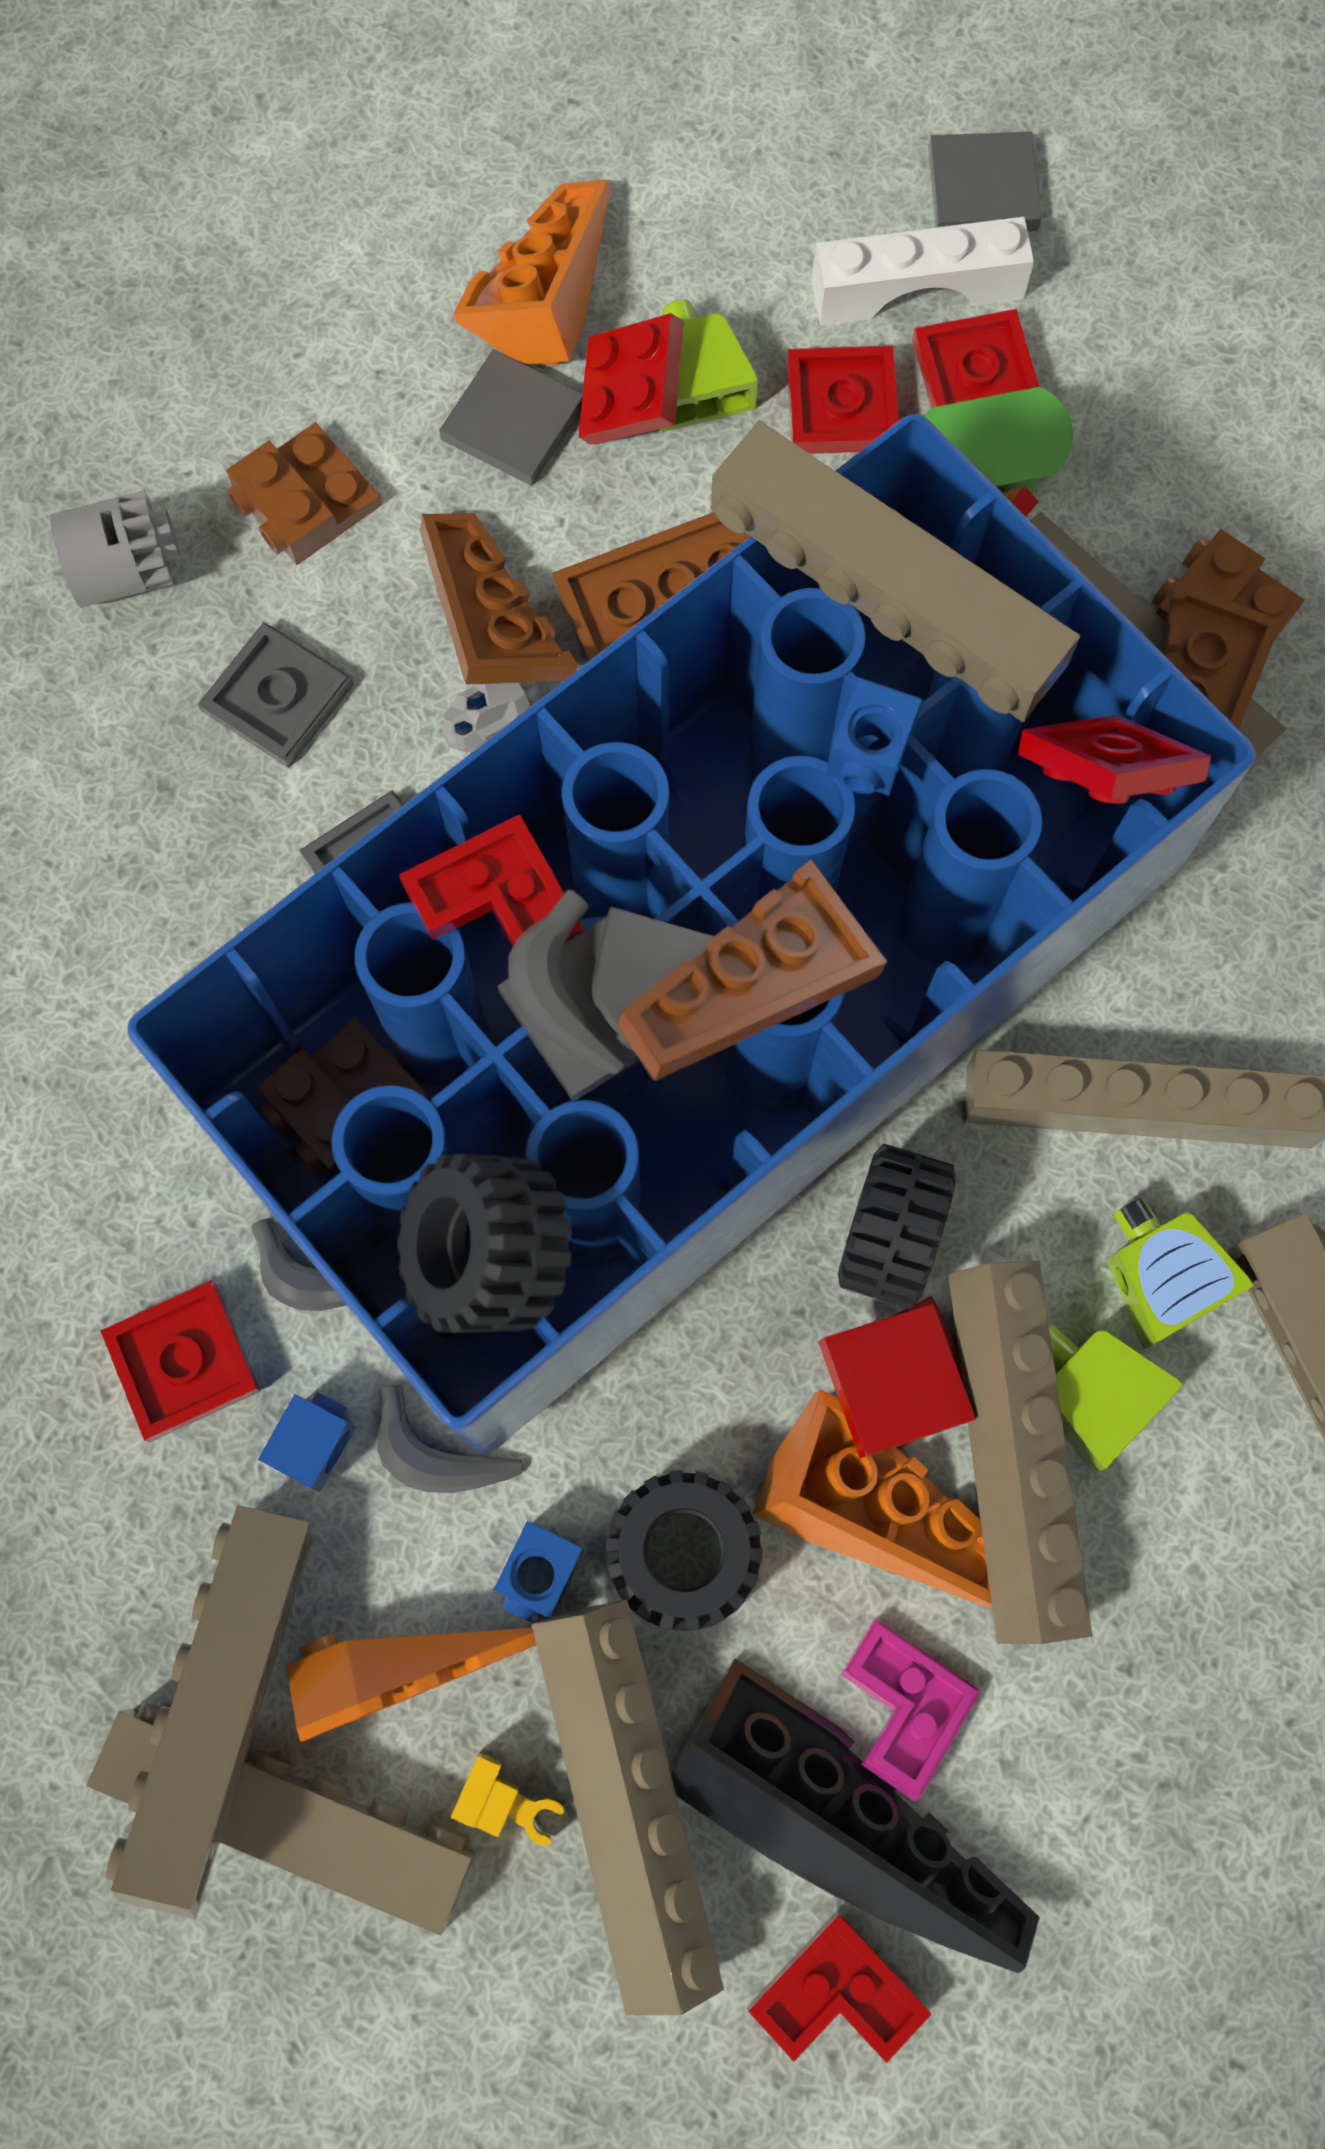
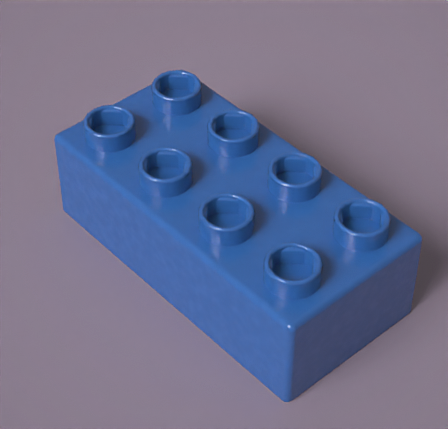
[127,414,1256,1454]

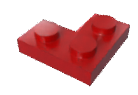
[399,814,583,947]
[747,1911,932,2064]

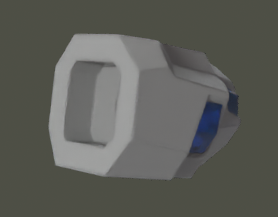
[442,683,531,752]

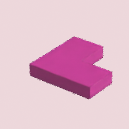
[840,1619,981,1802]

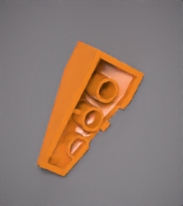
[453,179,611,365]
[753,1390,992,1608]
[286,1628,536,1742]

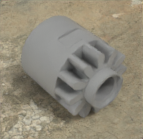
[50,490,181,608]

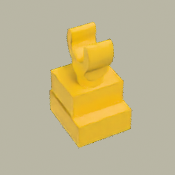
[451,1751,564,1846]

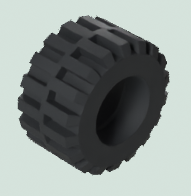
[838,1143,956,1309]
[397,1154,572,1333]
[606,1470,763,1631]

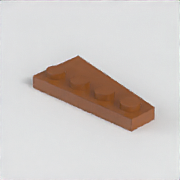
[553,512,750,663]
[420,513,578,685]
[1163,580,1282,730]
[617,859,887,1081]

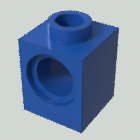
[827,678,922,796]
[258,1392,356,1492]
[493,1521,585,1624]

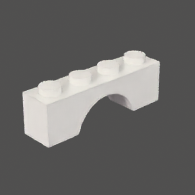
[812,217,1034,325]

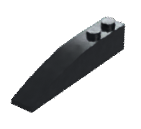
[669,1658,1040,1974]

